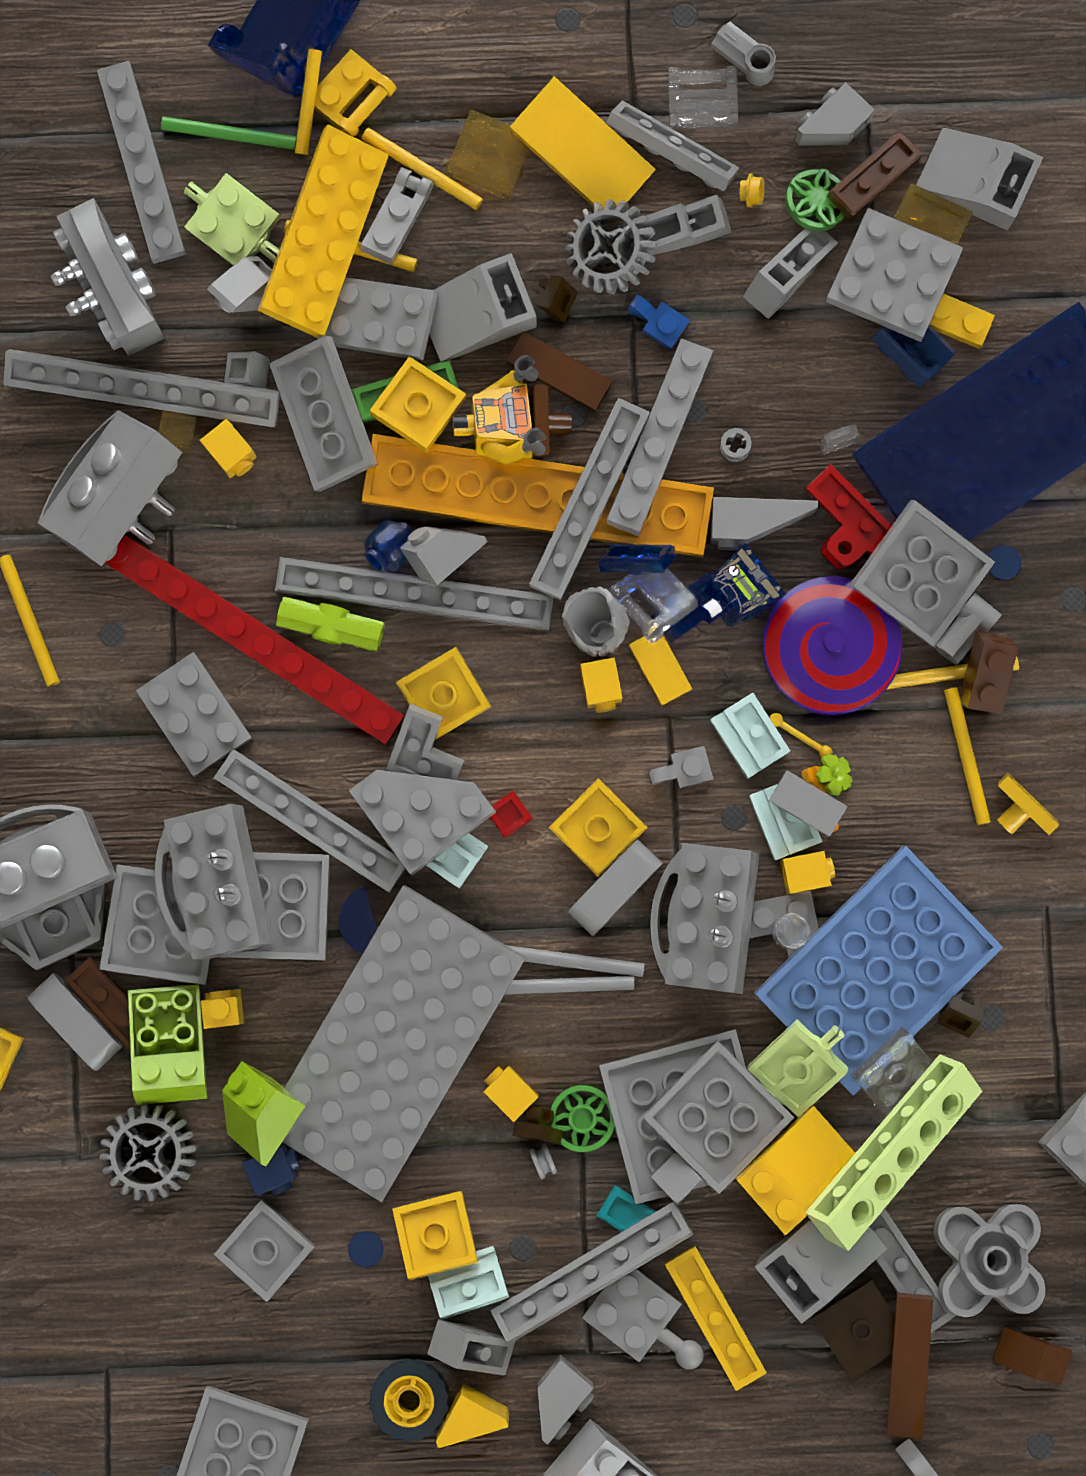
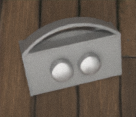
[51,198,165,356]
[0,805,118,929]

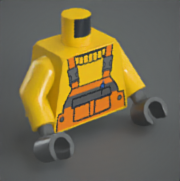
[452,355,547,465]

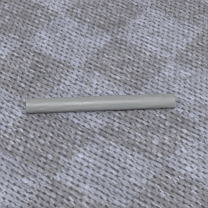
[506,945,645,977]
[505,976,634,994]

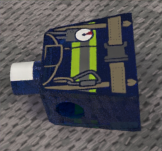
[698,543,786,627]

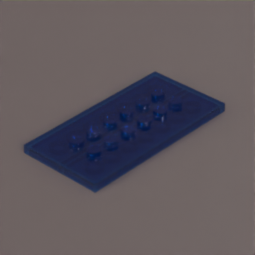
[852,302,1086,541]

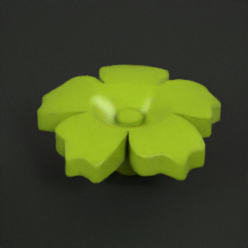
[815,754,852,796]

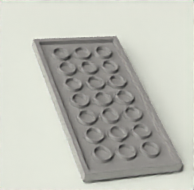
[282,885,526,1202]

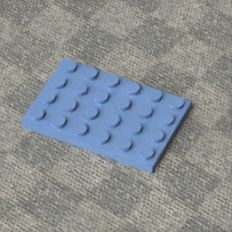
[754,846,1003,1096]

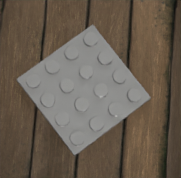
[599,1029,767,1205]

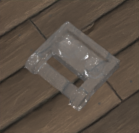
[668,66,738,128]
[609,556,698,643]

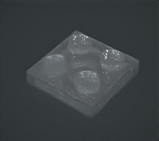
[851,1027,933,1118]

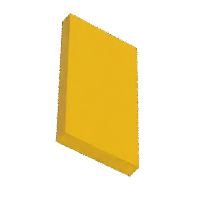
[508,76,656,208]

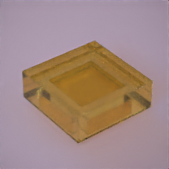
[158,410,198,452]

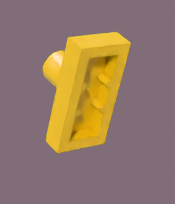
[997,773,1059,835]

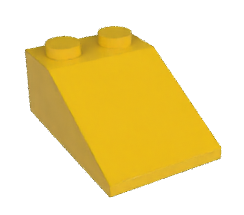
[735,1105,855,1235]

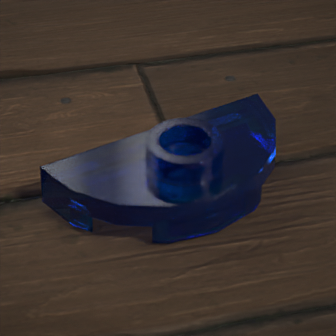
[339,887,377,953]

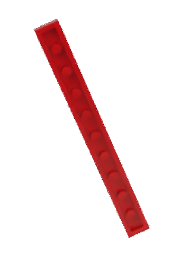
[104,535,405,745]

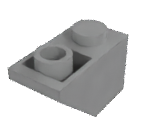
[795,82,875,146]
[207,256,272,313]
[538,1354,594,1445]

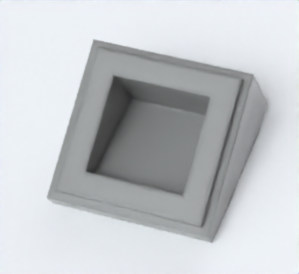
[224,351,270,389]
[651,1152,702,1204]

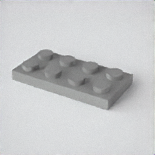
[269,335,378,492]

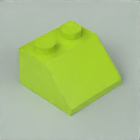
[222,1061,305,1167]

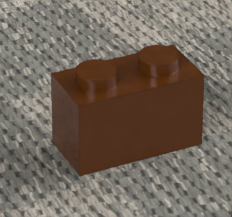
[960,631,1019,714]

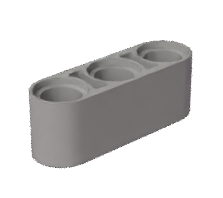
[568,839,663,936]
[27,972,123,1071]

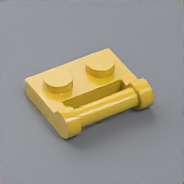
[314,49,397,137]

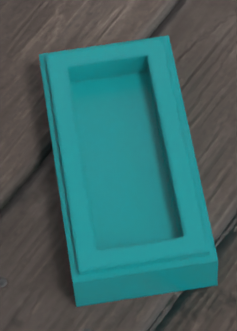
[596,1185,657,1232]

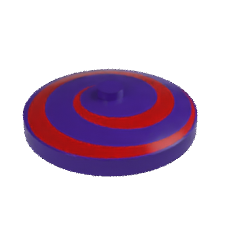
[762,576,902,715]

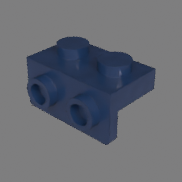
[872,324,956,388]

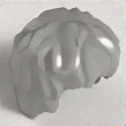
[562,586,630,657]

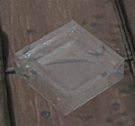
[819,424,860,455]

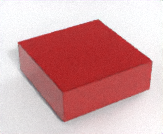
[490,790,533,839]

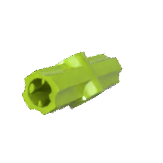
[276,597,385,652]

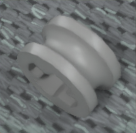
[720,428,752,462]
[529,1143,558,1180]

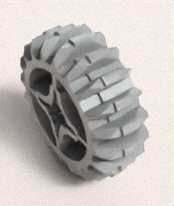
[564,199,657,295]
[100,1104,197,1202]

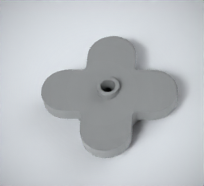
[934,1204,1046,1317]

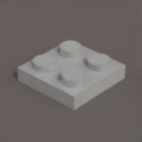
[214,1199,315,1302]

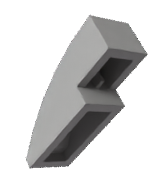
[617,195,732,259]

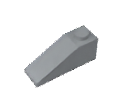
[743,221,839,319]
[710,497,818,551]

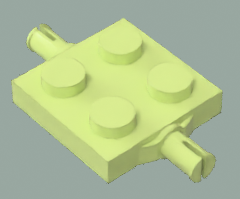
[184,173,281,266]
[747,1020,849,1118]

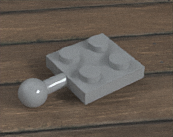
[582,1269,704,1369]

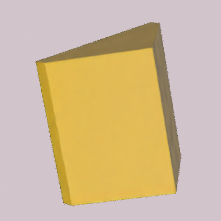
[436,1383,509,1448]

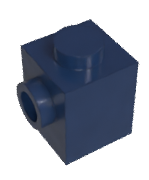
[242,1144,301,1196]

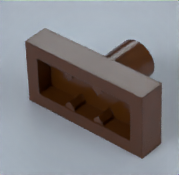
[528,385,572,460]

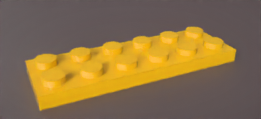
[257,124,389,339]

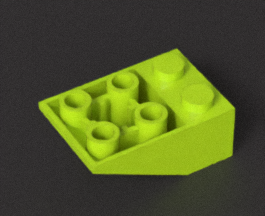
[128,984,207,1105]

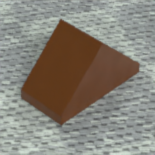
[993,1326,1072,1385]

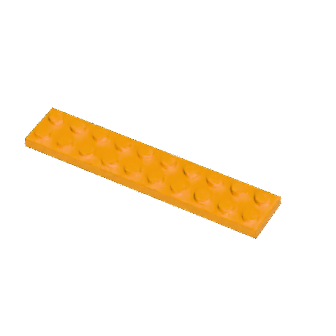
[362,434,714,557]

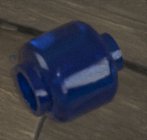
[364,520,413,572]

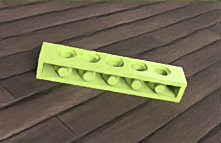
[805,1054,982,1251]

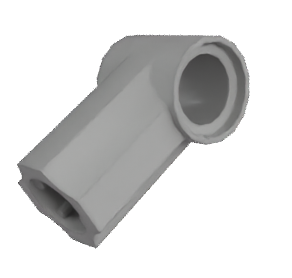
[711,22,776,86]
[934,593,1002,665]

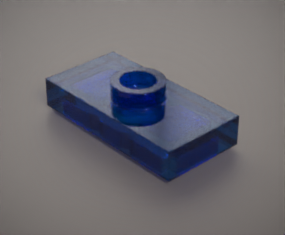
[598,544,677,575]

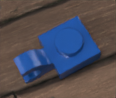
[628,295,690,351]

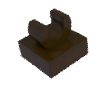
[532,274,578,323]
[937,990,985,1038]
[512,1106,563,1145]

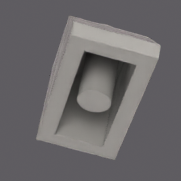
[400,526,488,585]
[427,1319,515,1375]

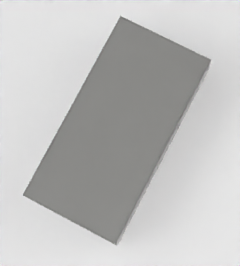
[768,770,848,837]

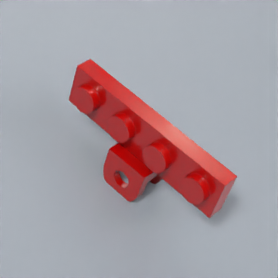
[804,464,892,570]

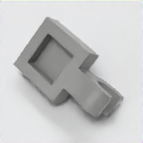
[649,746,713,789]

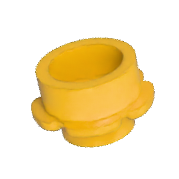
[739,173,764,207]

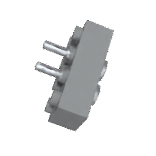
[38,410,183,566]
[155,804,272,960]
[650,843,759,994]

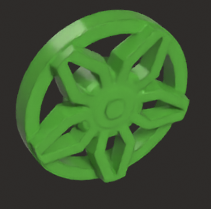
[785,168,845,231]
[550,1085,615,1152]

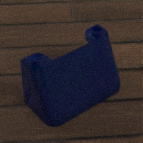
[208,0,360,97]

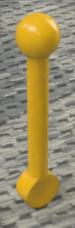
[769,713,832,758]

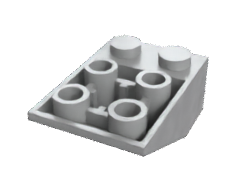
[915,128,1043,231]
[429,253,536,363]
[755,1217,888,1324]
[543,1419,657,1476]

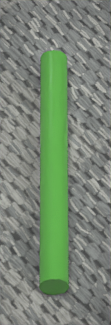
[161,116,297,150]

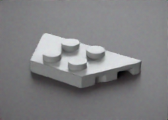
[0,883,105,970]

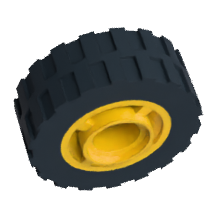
[369,1358,450,1442]

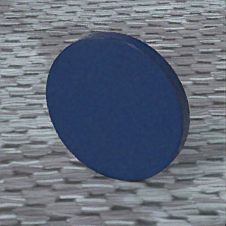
[988,545,1021,580]
[348,1231,384,1267]

